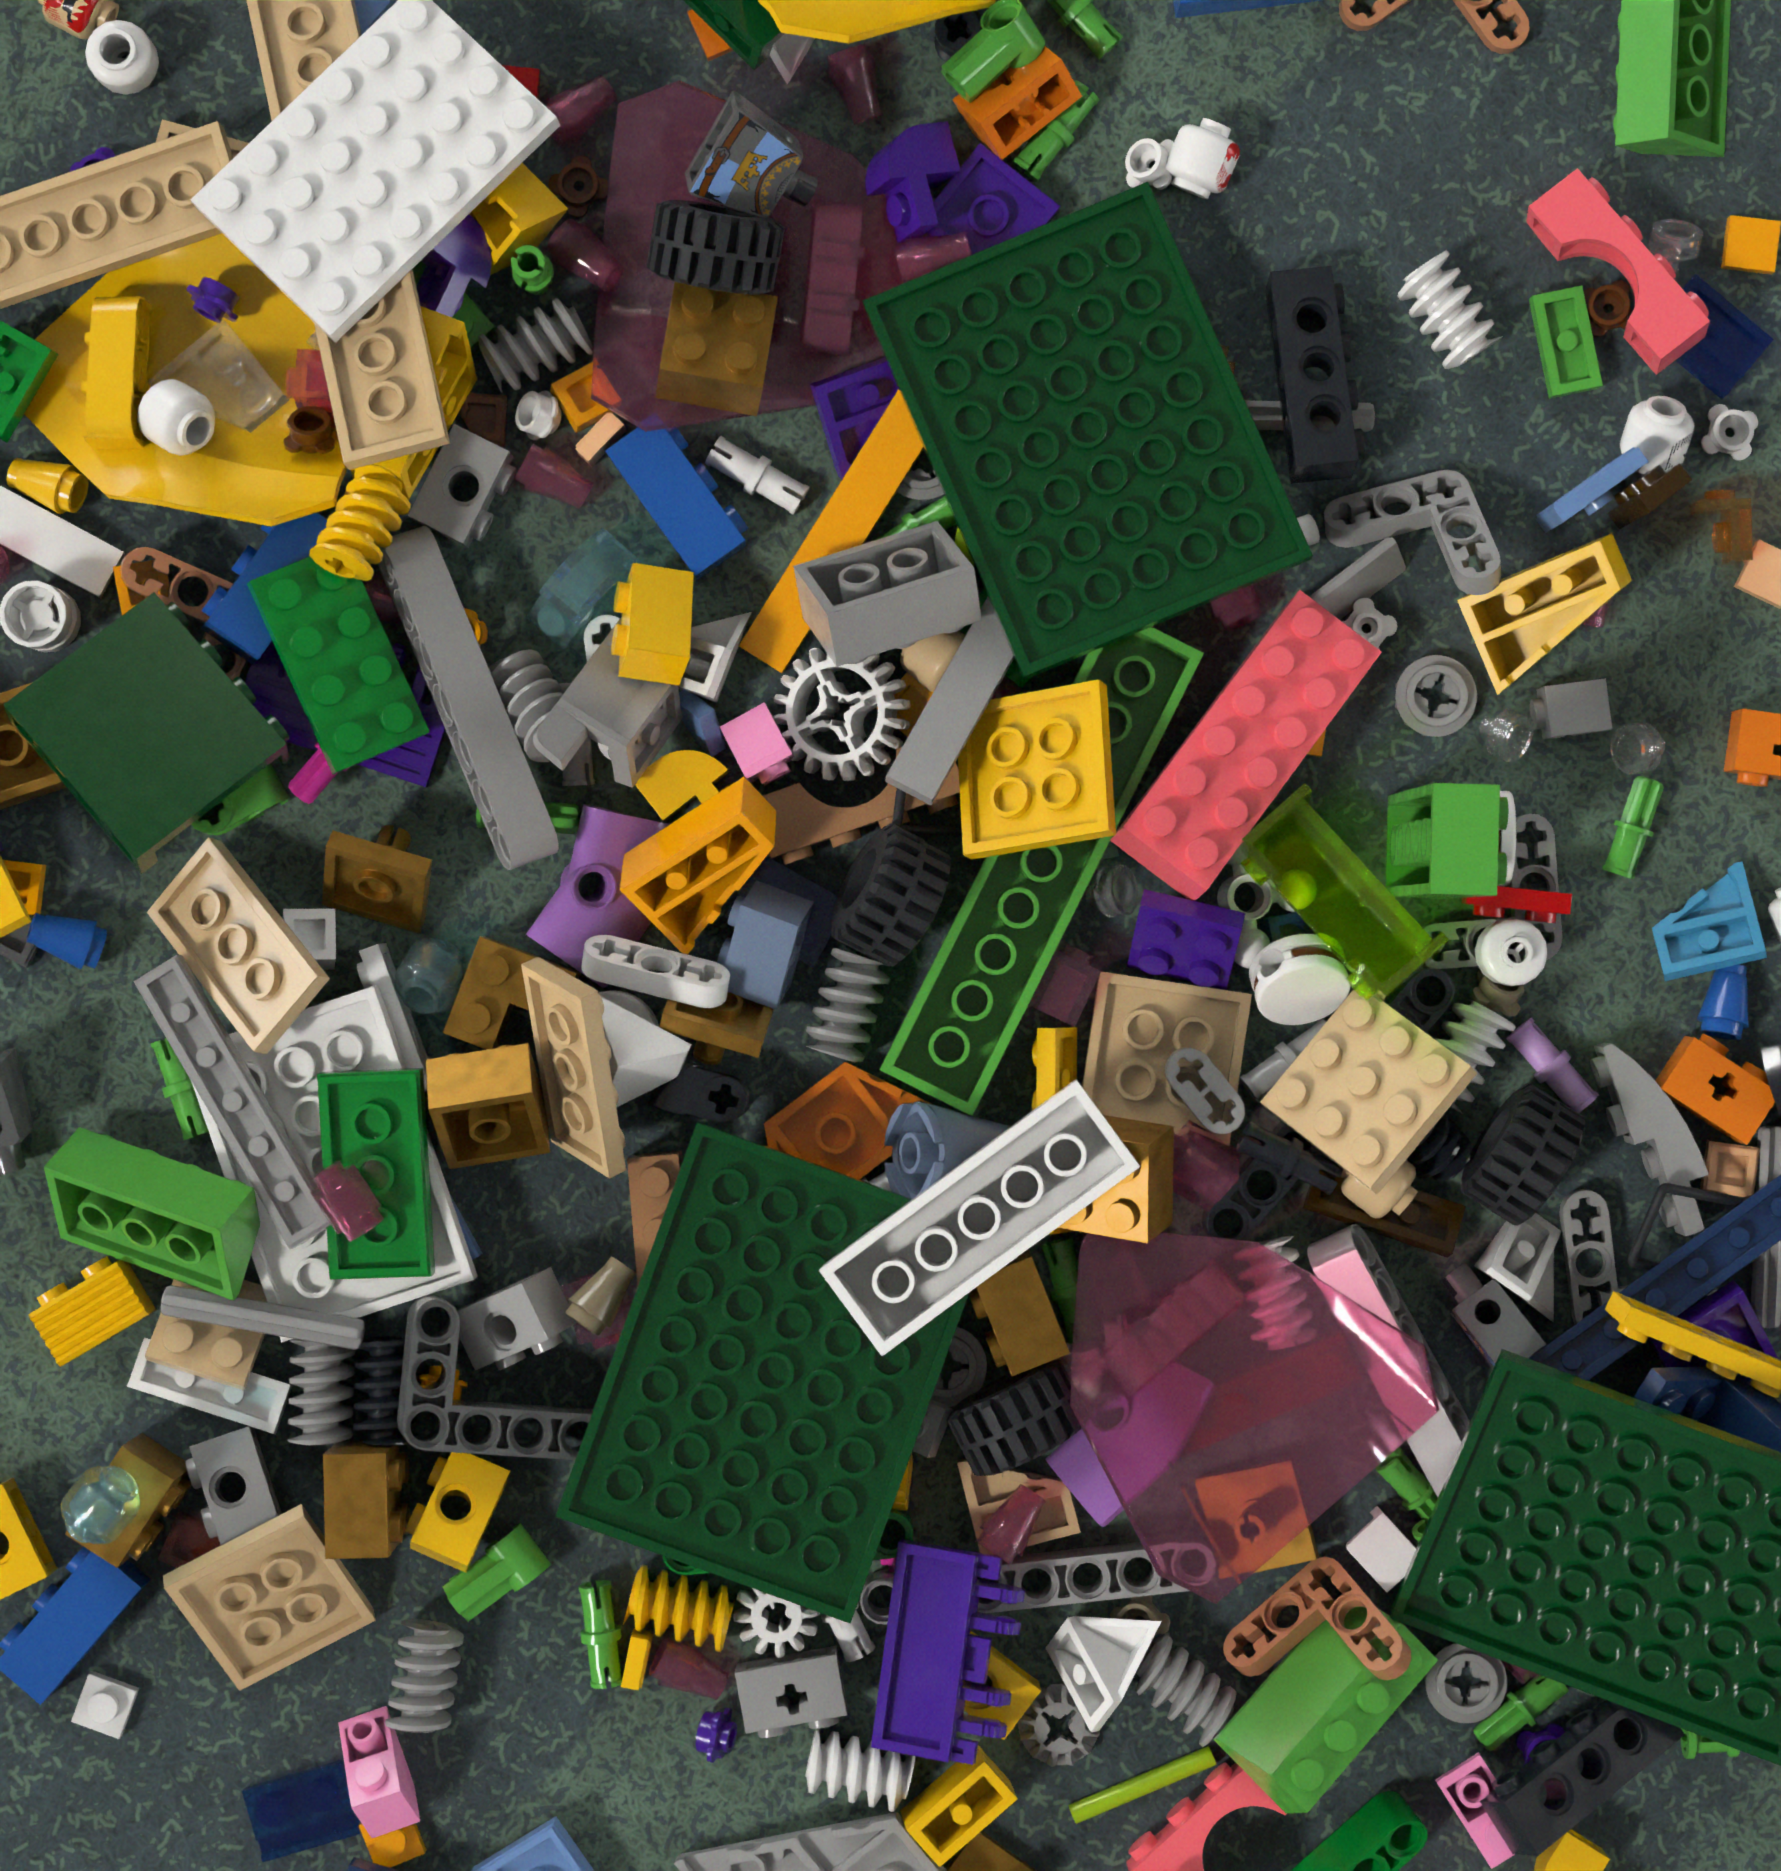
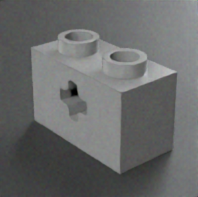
[735,1645,848,1738]

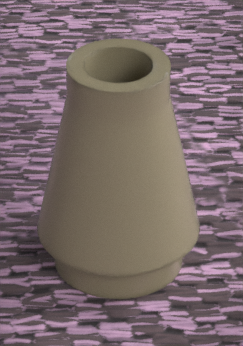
[565,1256,636,1337]

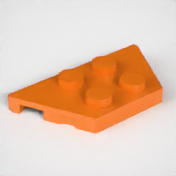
[764,1061,933,1179]

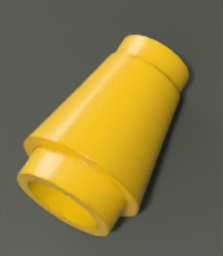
[6,458,88,514]

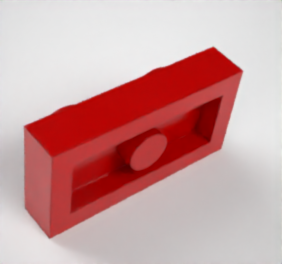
[1461,886,1572,924]

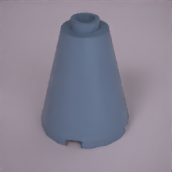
[884,1101,1011,1199]

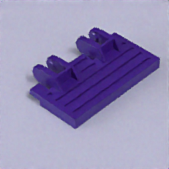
[245,641,446,787]
[871,1539,1025,1765]

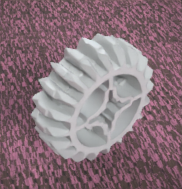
[773,648,911,781]

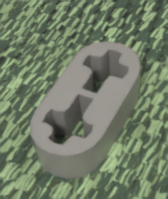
[1165,1047,1245,1134]

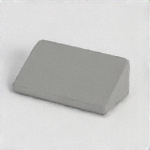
[1309,537,1406,620]

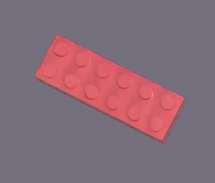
[1110,590,1382,901]

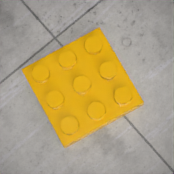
[958,679,1116,860]

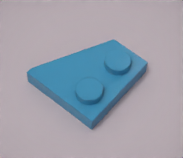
[1652,861,1767,981]

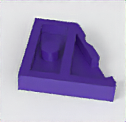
[810,357,898,479]

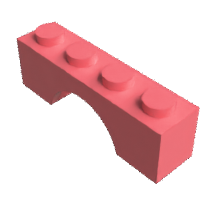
[1526,168,1710,375]
[1126,1763,1287,1871]

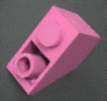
[720,702,795,786]
[338,1706,420,1838]
[1435,1752,1515,1869]

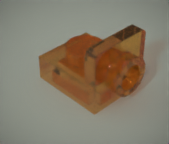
[1690,490,1753,565]

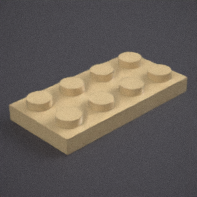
[147,837,330,1054]
[521,957,626,1179]

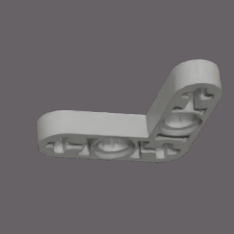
[1324,470,1501,595]
[1412,814,1562,969]
[1559,1189,1718,1325]

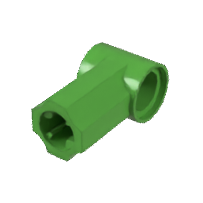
[941,0,1045,103]
[442,1523,551,1622]

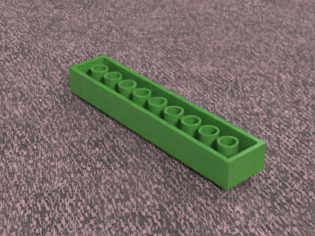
[880,627,1204,1116]

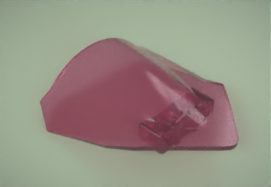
[591,80,943,432]
[1070,1233,1440,1604]

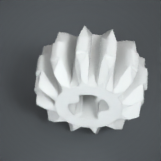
[733,1588,820,1658]

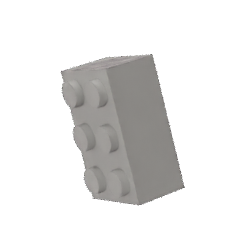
[793,521,982,667]

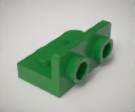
[0,320,58,443]

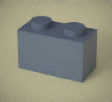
[717,881,814,1010]

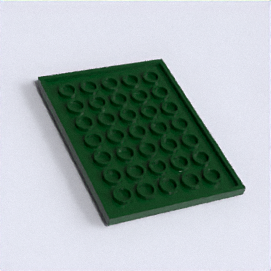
[862,182,1313,680]
[555,1122,969,1624]
[1390,1349,1781,1766]

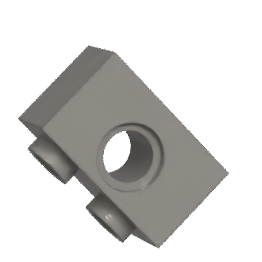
[408,424,517,548]
[457,1267,577,1370]
[185,1426,282,1545]

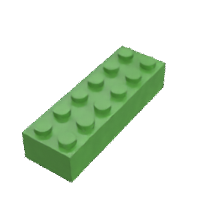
[1385,783,1509,899]

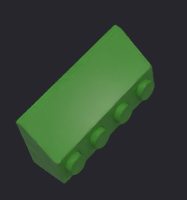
[1613,0,1731,157]
[44,1127,260,1301]
[1213,1594,1438,1813]

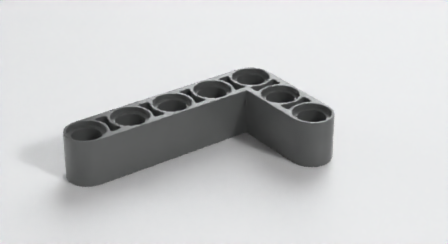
[397,1294,594,1460]

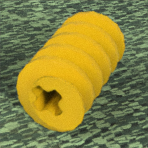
[309,464,411,581]
[623,1564,735,1652]

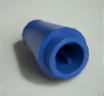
[26,913,107,970]
[1697,964,1749,1040]

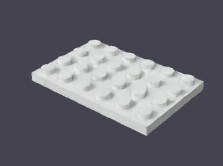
[190,0,560,343]
[191,985,478,1342]

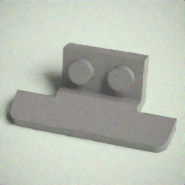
[533,617,683,788]

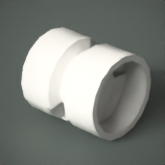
[0,581,81,652]

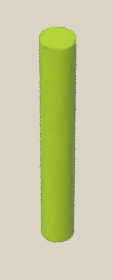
[1068,1746,1217,1824]

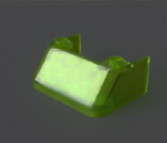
[1240,783,1449,1003]

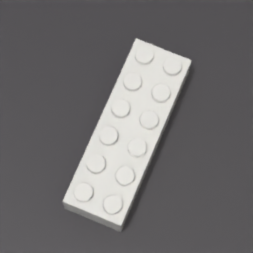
[819,1079,1140,1356]

